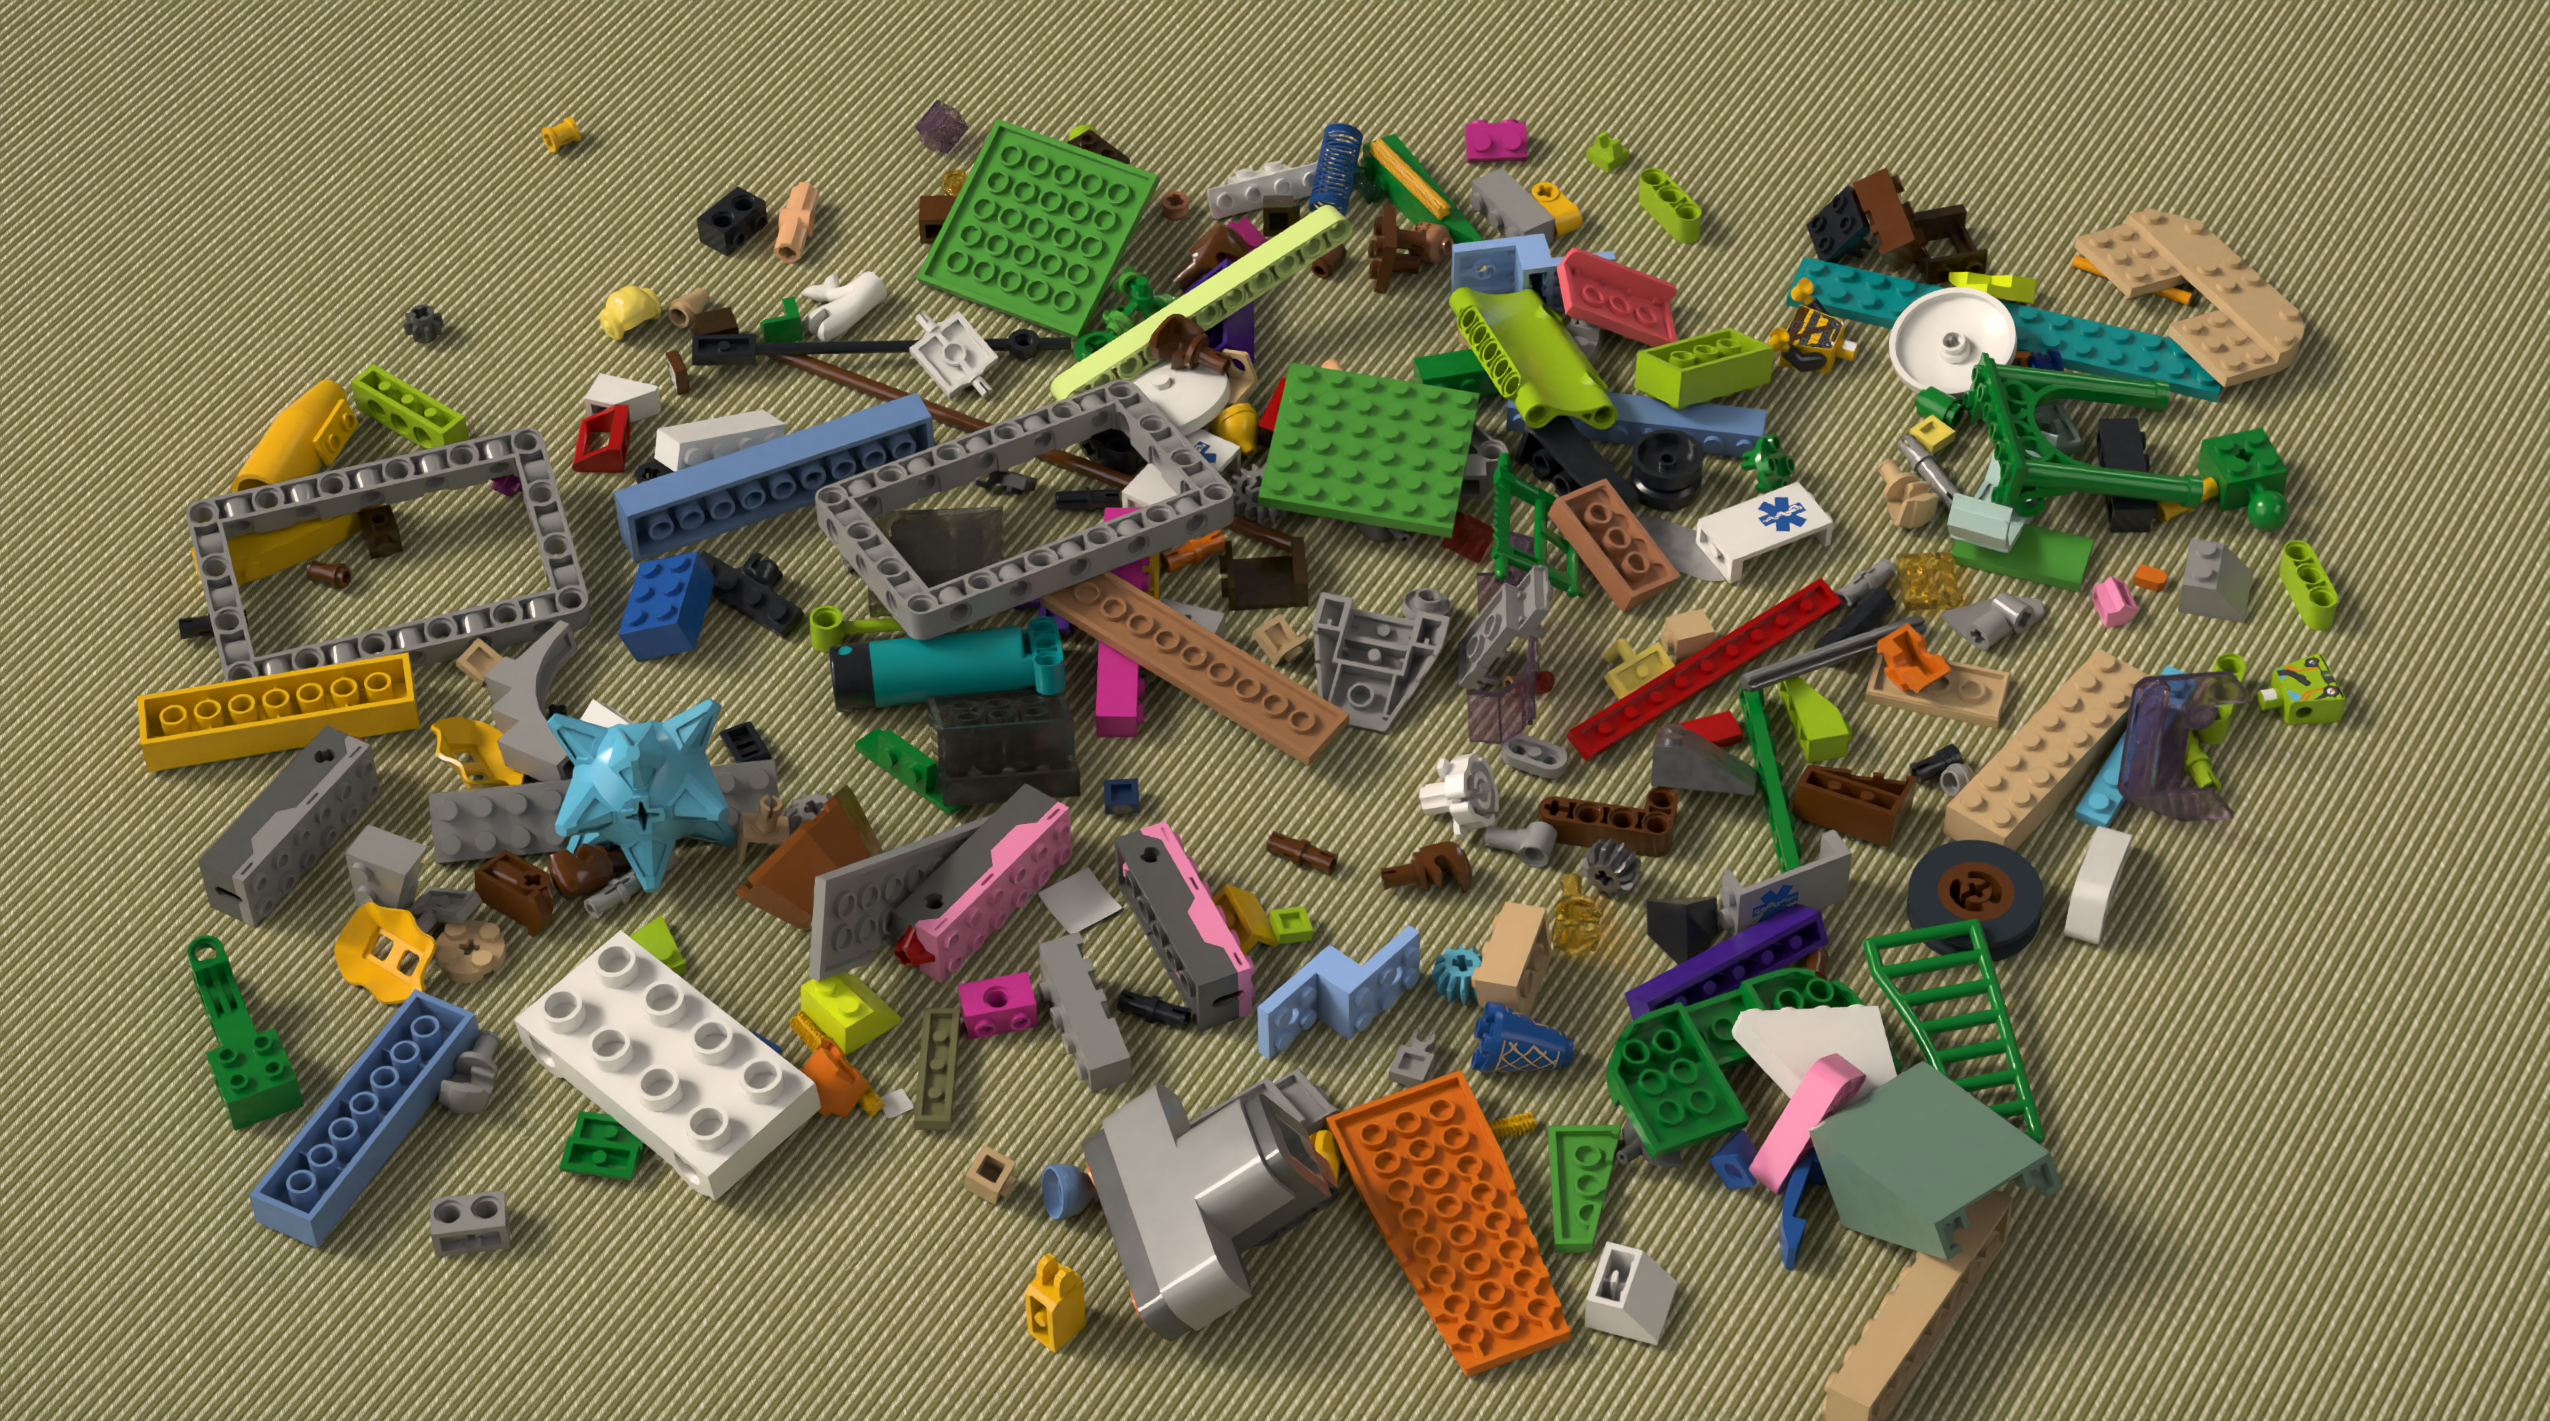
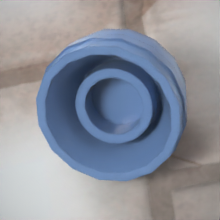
[1042,1163,1098,1220]

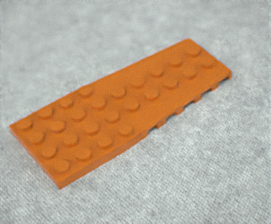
[1326,1070,1571,1377]

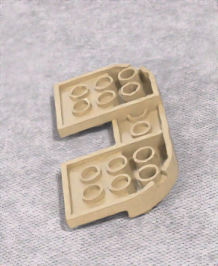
[2074,208,2304,388]

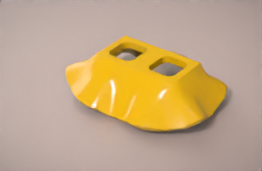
[431,716,526,790]
[334,902,436,1005]

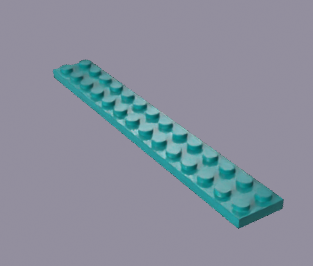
[1786,257,2222,403]

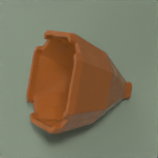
[735,785,882,931]

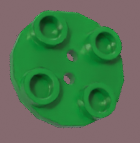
[1740,433,1795,493]

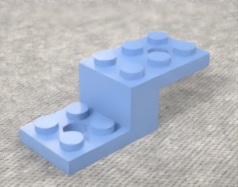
[1451,233,1616,312]
[1257,925,1420,1060]

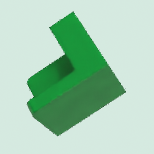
[760,297,803,343]

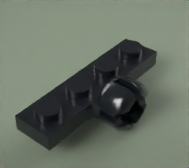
[700,551,805,640]

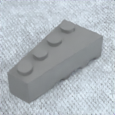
[1037,932,1132,1093]

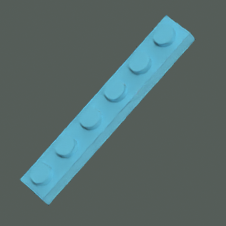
[2074,665,2198,828]

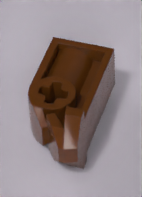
[475,849,553,937]

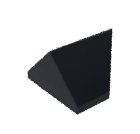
[1646,896,1718,965]

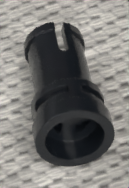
[1909,743,1963,784]

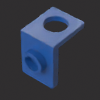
[1709,1130,1758,1189]

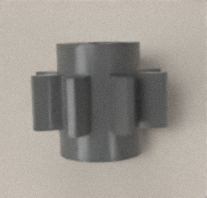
[403,305,444,344]

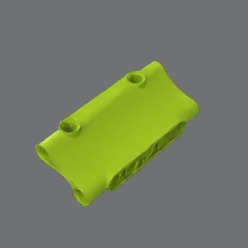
[1449,287,1618,430]

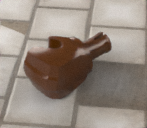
[1171,224,1249,291]
[1149,314,1232,375]
[1380,841,1473,893]
[547,843,632,900]

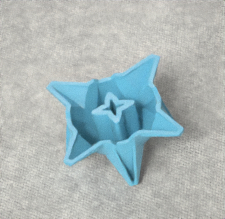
[546,698,737,893]

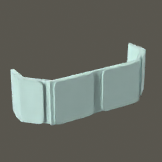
[1947,431,2059,553]

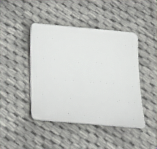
[1038,868,1122,934]

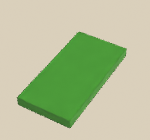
[1950,524,2094,592]

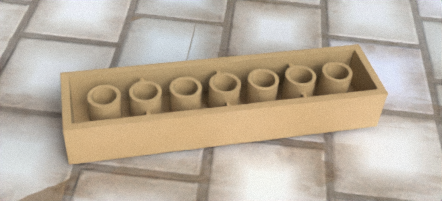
[1943,649,2156,851]
[1821,1189,2014,1421]

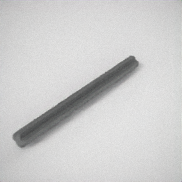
[1740,616,1927,692]

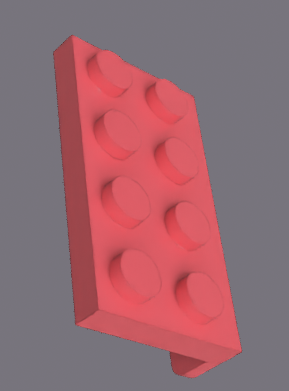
[1557,248,1677,348]

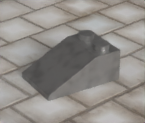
[1651,724,1757,795]

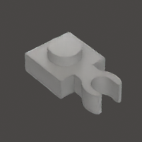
[1389,1029,1436,1087]

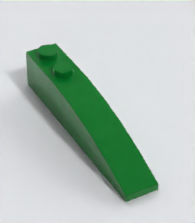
[1361,134,1484,244]

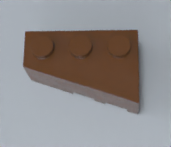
[1853,167,1928,272]
[1792,765,1917,848]

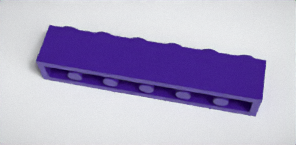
[1625,903,1829,1021]

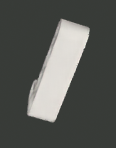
[2064,826,2133,945]

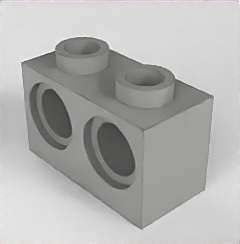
[430,1191,510,1257]

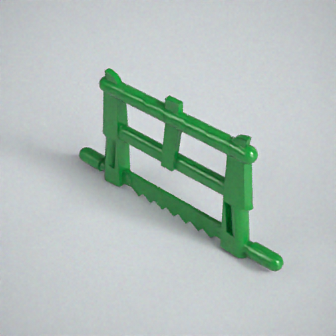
[1491,453,1585,598]

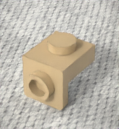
[1252,613,1309,666]

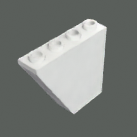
[1732,1004,1897,1114]

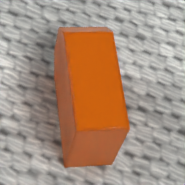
[2133,564,2168,592]

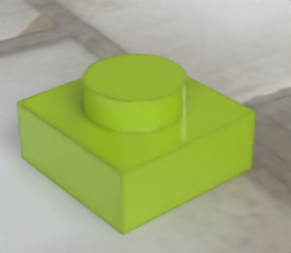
[1269,906,1314,945]

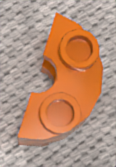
[1877,623,1952,694]
[800,1038,870,1118]

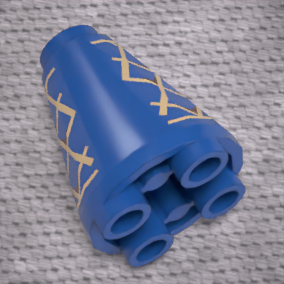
[1471,1001,1574,1074]

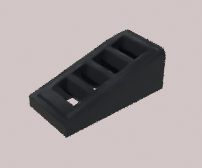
[719,721,772,763]

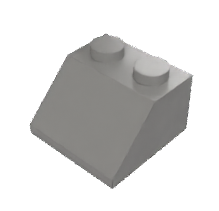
[2178,538,2252,623]

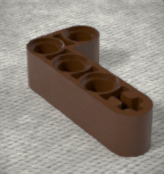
[1538,786,1678,857]

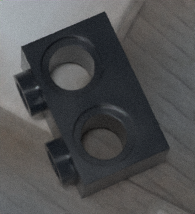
[697,186,768,256]

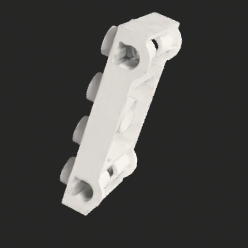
[514,930,822,1201]

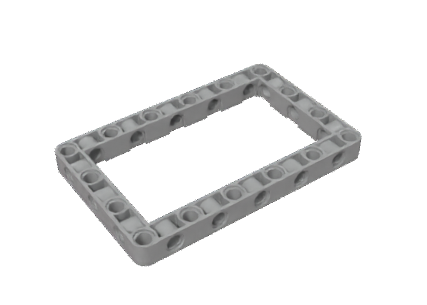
[815,380,1234,640]
[186,427,591,682]

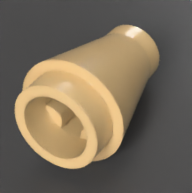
[668,288,710,328]

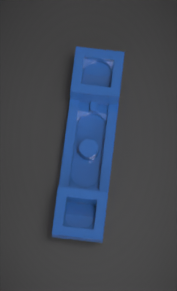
[1779,1147,1826,1271]

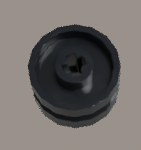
[1630,429,1704,511]

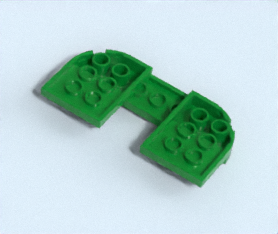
[1606,968,1903,1160]

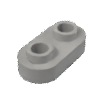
[1502,734,1568,779]

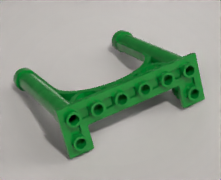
[1963,352,2203,517]

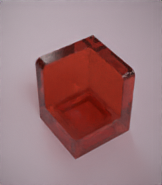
[1441,511,1496,563]

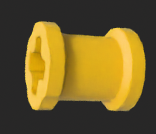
[541,117,581,153]

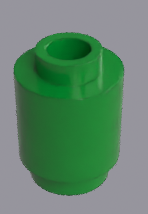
[1915,386,1965,429]

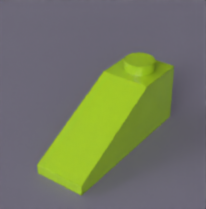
[1778,676,1852,764]

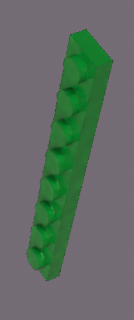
[1739,675,1805,874]

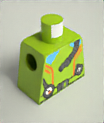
[2257,653,2346,725]

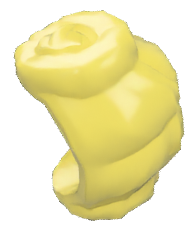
[599,285,661,340]

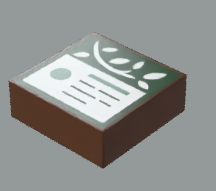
[666,350,690,396]

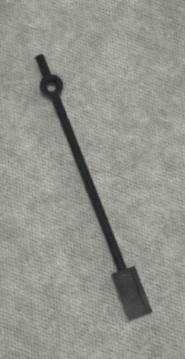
[692,329,1071,366]

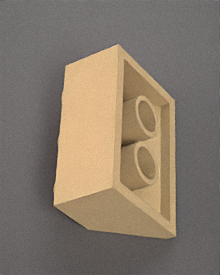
[1472,901,1552,1017]

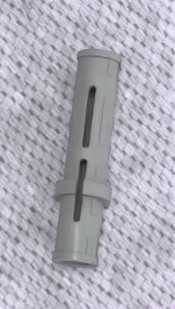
[1897,434,1961,511]
[584,851,679,919]

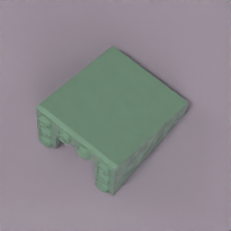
[1808,1061,2062,1260]

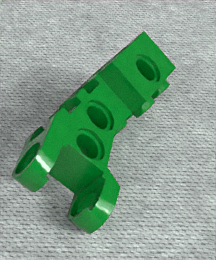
[187,935,304,1131]

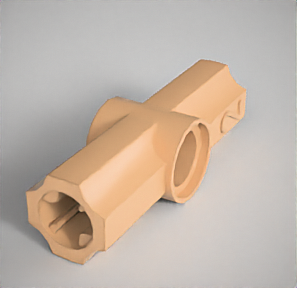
[774,182,819,264]

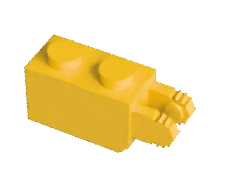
[1025,1253,1086,1353]

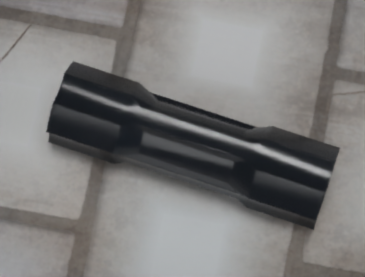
[1814,586,1896,667]

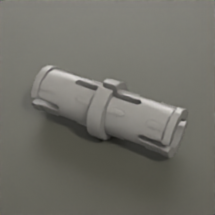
[1835,558,1896,609]

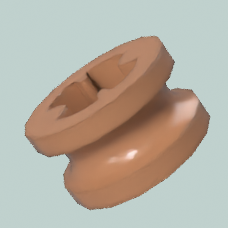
[1162,191,1189,221]

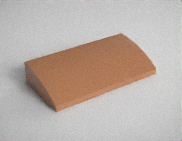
[1548,478,1681,613]

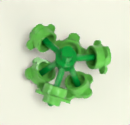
[1102,265,1180,338]

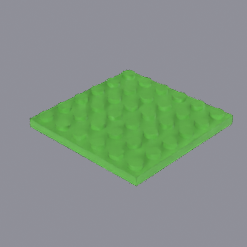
[916,119,1160,340]
[1257,362,1480,538]

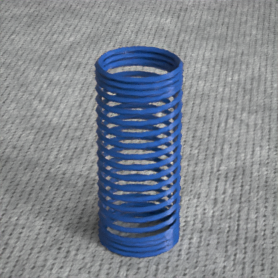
[1308,123,1363,217]

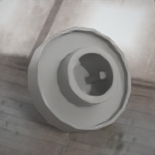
[1402,588,1452,620]

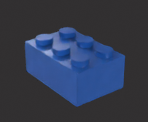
[618,552,716,661]

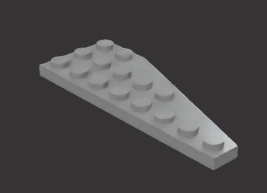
[809,814,993,981]

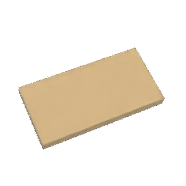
[1864,652,2011,729]

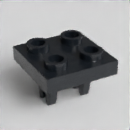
[1806,185,1872,264]

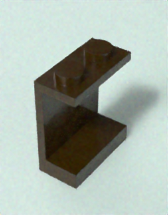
[1219,537,1308,611]

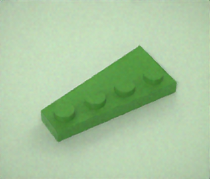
[1548,1125,1621,1253]

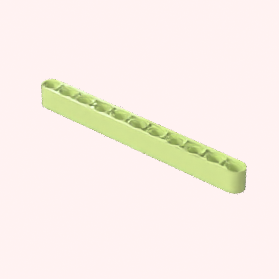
[1050,205,1352,401]

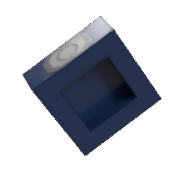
[1104,778,1140,815]

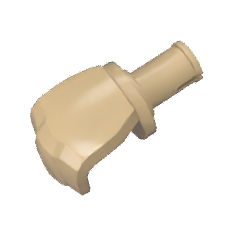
[1877,459,1938,529]

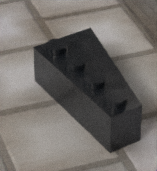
[1514,415,1639,513]

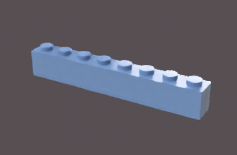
[1506,392,1767,458]

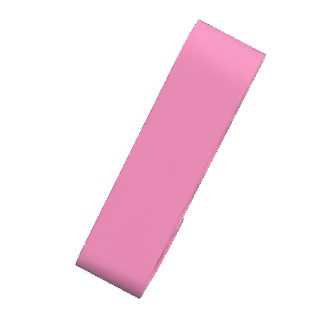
[1749,1053,1866,1195]

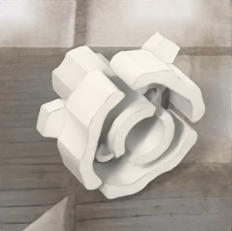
[1419,753,1499,839]

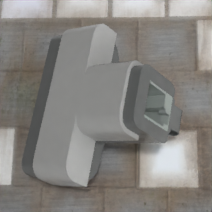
[1082,1083,1340,1342]

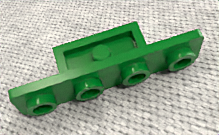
[855,729,973,815]

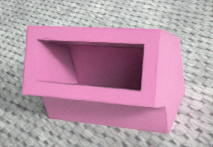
[2092,576,2139,628]

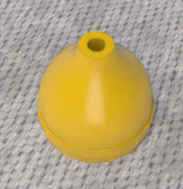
[1211,403,1260,457]

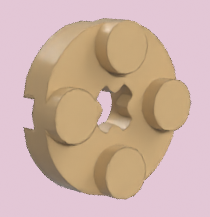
[434,920,506,983]

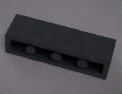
[2095,418,2158,533]

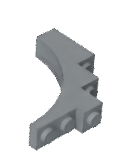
[484,620,578,782]

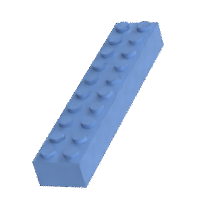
[614,393,935,563]

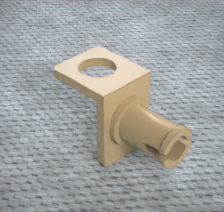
[1221,349,1259,407]
[736,795,790,864]

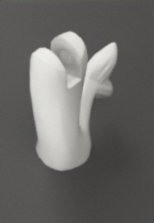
[801,271,887,342]

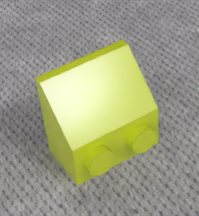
[801,973,901,1056]

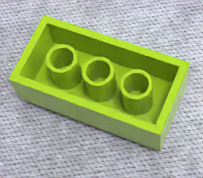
[1634,327,1774,409]

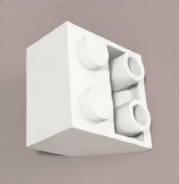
[1585,1241,1678,1345]

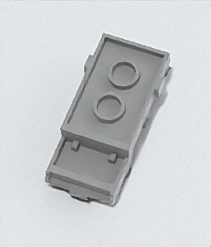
[1458,565,1553,691]
[1189,1068,1340,1136]

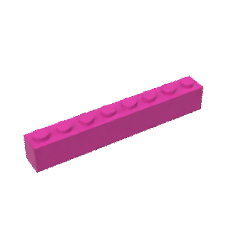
[1096,508,1150,737]

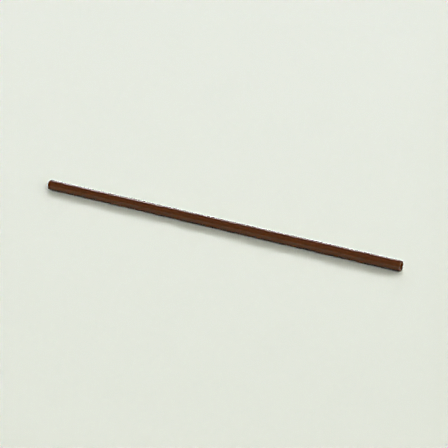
[767,355,1294,553]

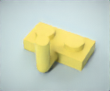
[1603,638,1675,700]

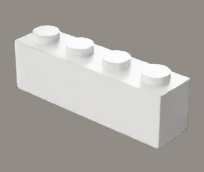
[654,409,785,472]

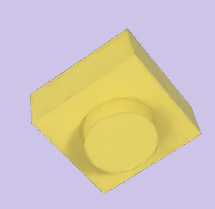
[1909,415,1955,454]

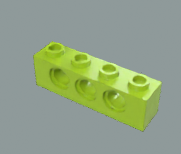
[351,364,469,449]

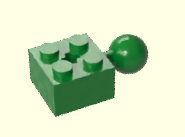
[2197,428,2290,532]

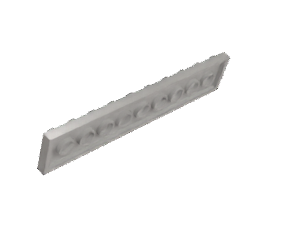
[428,759,781,863]

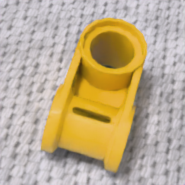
[1532,182,1583,239]

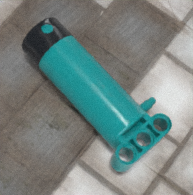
[829,616,1066,712]

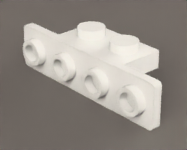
[1207,161,1327,219]

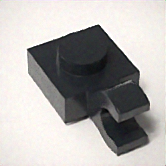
[975,470,1038,495]

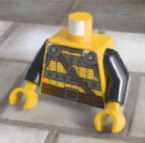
[1768,278,1859,373]

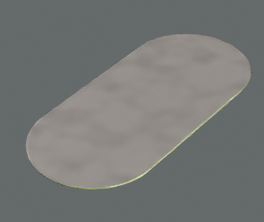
[1637,517,1726,582]

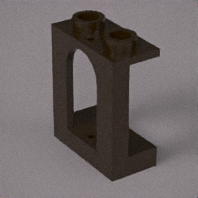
[1912,204,1988,285]

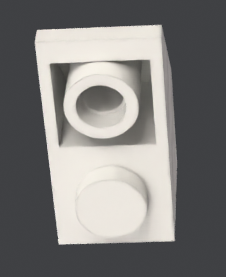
[584,373,661,423]

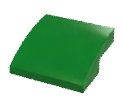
[560,1111,646,1181]

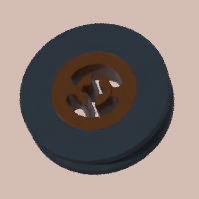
[1907,840,2044,962]

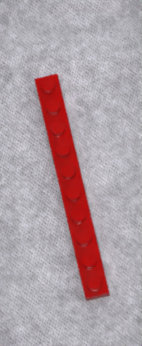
[1566,577,1842,762]

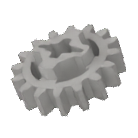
[1229,463,1287,524]

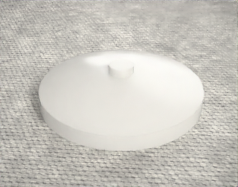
[1889,287,2017,400]
[1120,359,1231,436]

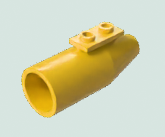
[232,380,359,509]

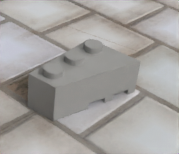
[345,824,428,910]

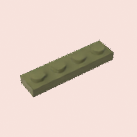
[914,1008,961,1130]

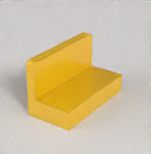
[1212,884,1278,955]

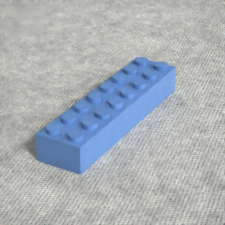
[249,989,479,1248]

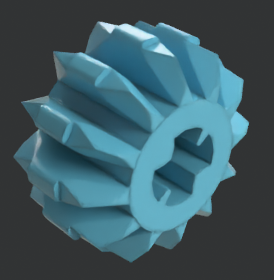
[1432,944,1482,1005]

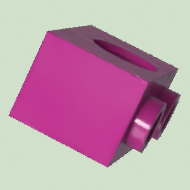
[958,972,1038,1040]

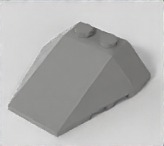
[1312,592,1451,734]

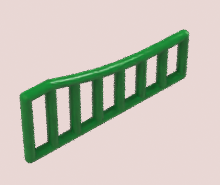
[1863,919,2045,1144]

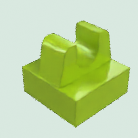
[1586,131,1629,173]

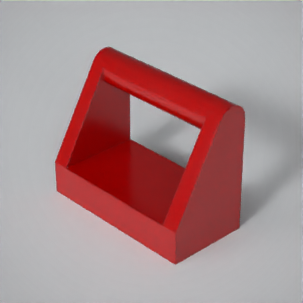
[572,405,632,473]

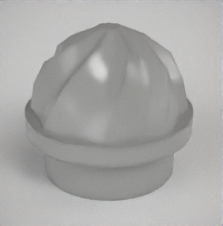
[1940,763,1976,796]

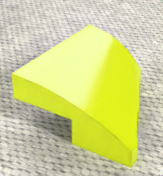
[1949,272,2036,304]

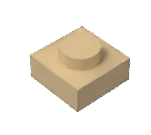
[455,638,503,686]

